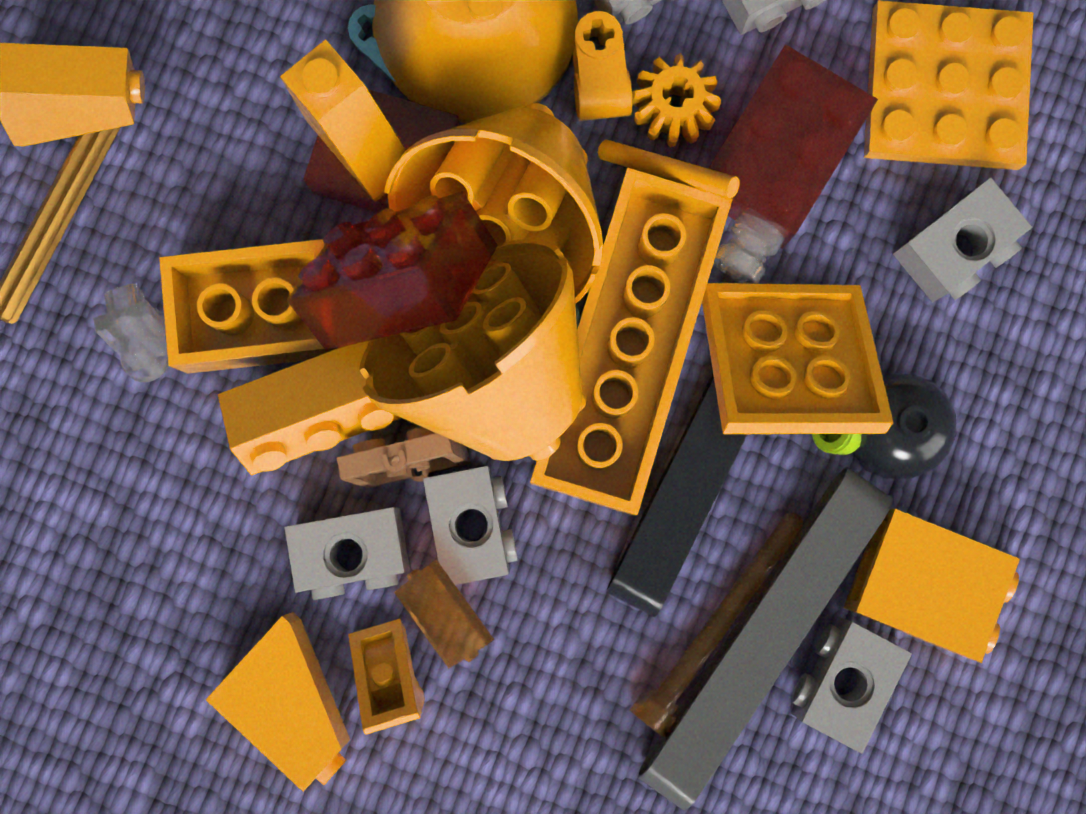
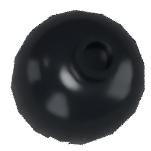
[853,374,957,479]

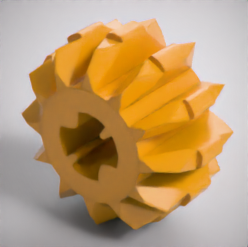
[632,53,721,148]

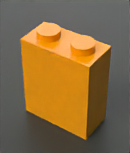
[843,509,1020,663]

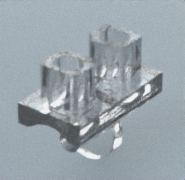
[93,284,169,382]

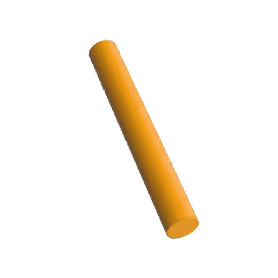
[598,139,740,198]

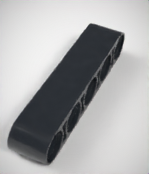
[606,374,747,617]

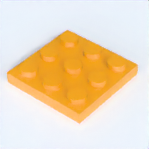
[864,0,1034,170]
[702,283,894,434]

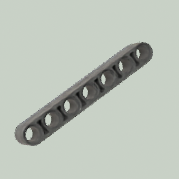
[637,467,893,811]

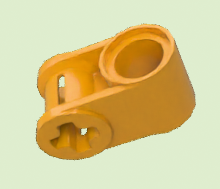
[572,11,632,121]

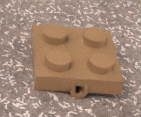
[337,427,471,488]

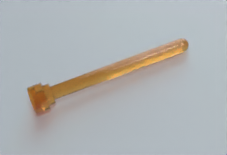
[629,512,803,737]

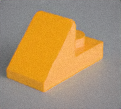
[348,618,425,735]

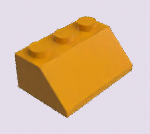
[218,335,401,476]

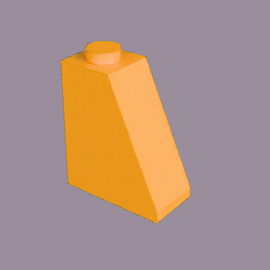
[279,39,406,202]
[0,43,145,146]
[206,612,350,792]

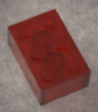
[709,44,878,249]
[286,191,498,350]

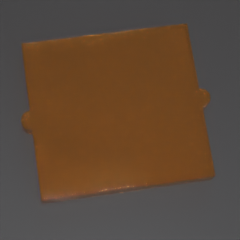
[394,559,494,669]

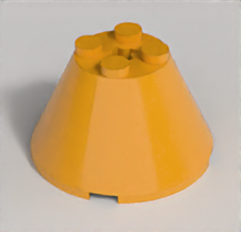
[372,0,578,123]
[384,103,603,304]
[359,239,586,461]

